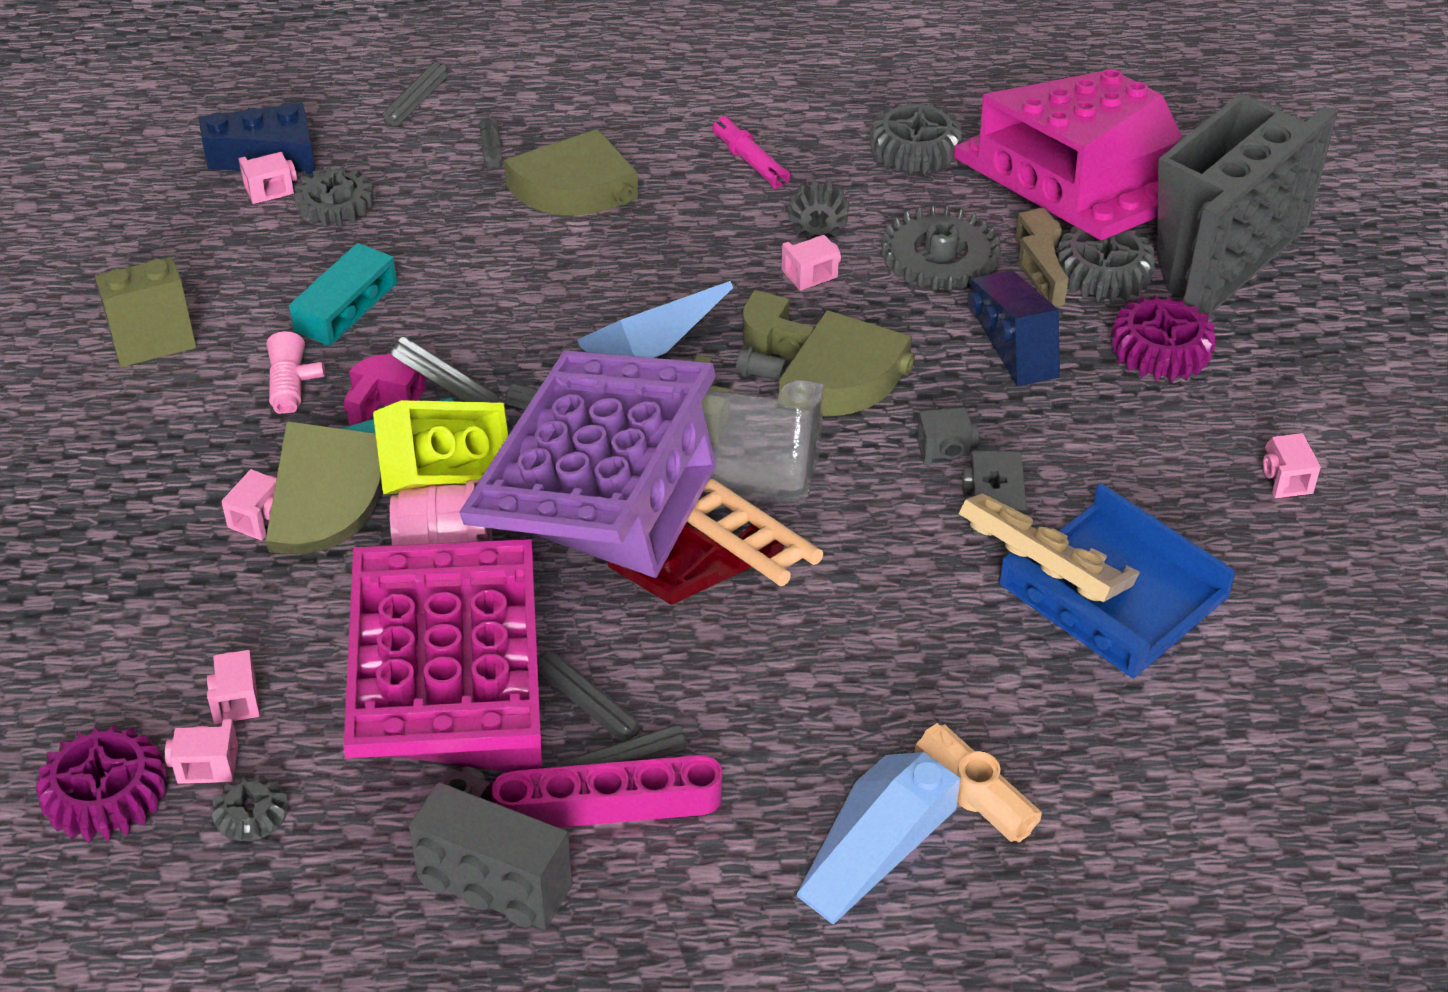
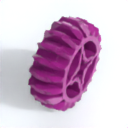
[1111,295,1216,383]
[36,723,167,843]

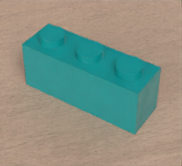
[289,243,397,346]

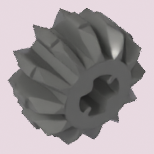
[788,178,849,240]

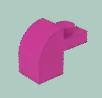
[344,354,427,426]

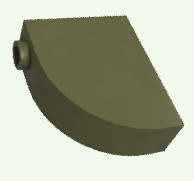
[504,129,638,215]
[779,310,915,416]
[266,421,382,554]

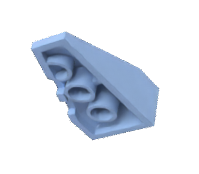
[577,281,733,358]
[797,752,961,924]

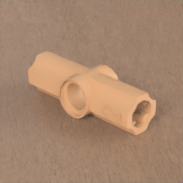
[915,723,1042,843]

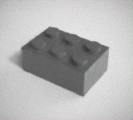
[409,782,572,930]

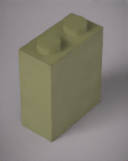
[95,257,196,367]

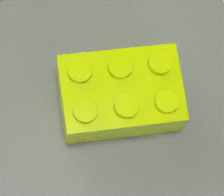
[373,400,508,494]

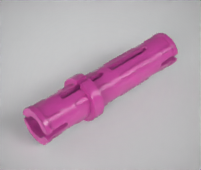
[712,116,790,189]

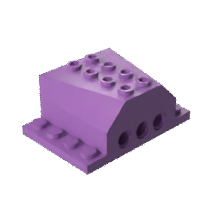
[459,350,716,578]

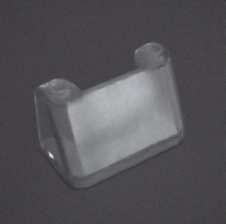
[701,380,824,505]

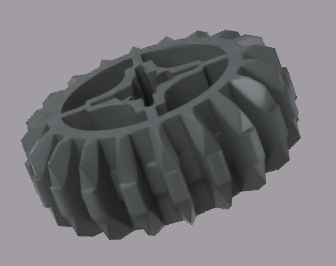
[870,101,963,176]
[1056,227,1155,304]

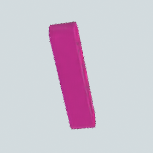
[492,755,722,828]

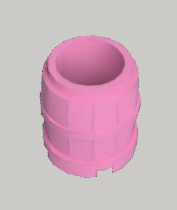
[390,480,492,546]

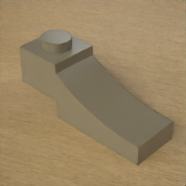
[1015,207,1069,307]

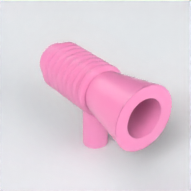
[266,331,326,414]

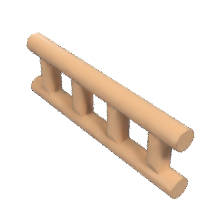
[687,479,823,586]

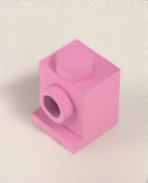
[238,152,297,204]
[782,235,841,291]
[1263,433,1321,498]
[222,469,277,541]
[207,650,260,725]
[165,719,239,784]

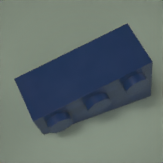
[199,103,315,174]
[967,270,1060,386]

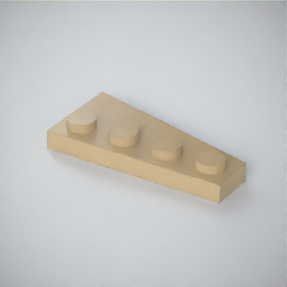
[959,493,1140,602]

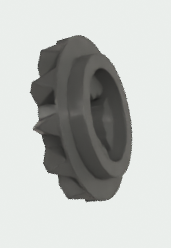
[211,774,288,841]

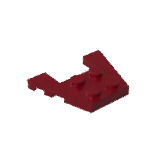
[607,524,784,605]

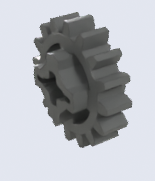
[294,167,374,227]

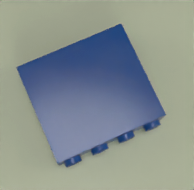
[999,483,1236,679]

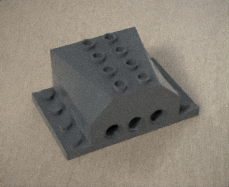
[1157,93,1338,316]

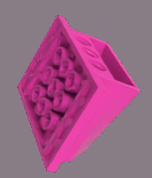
[954,69,1182,241]
[344,539,542,772]

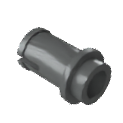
[736,347,787,382]

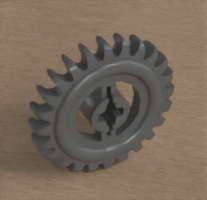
[881,205,1001,291]

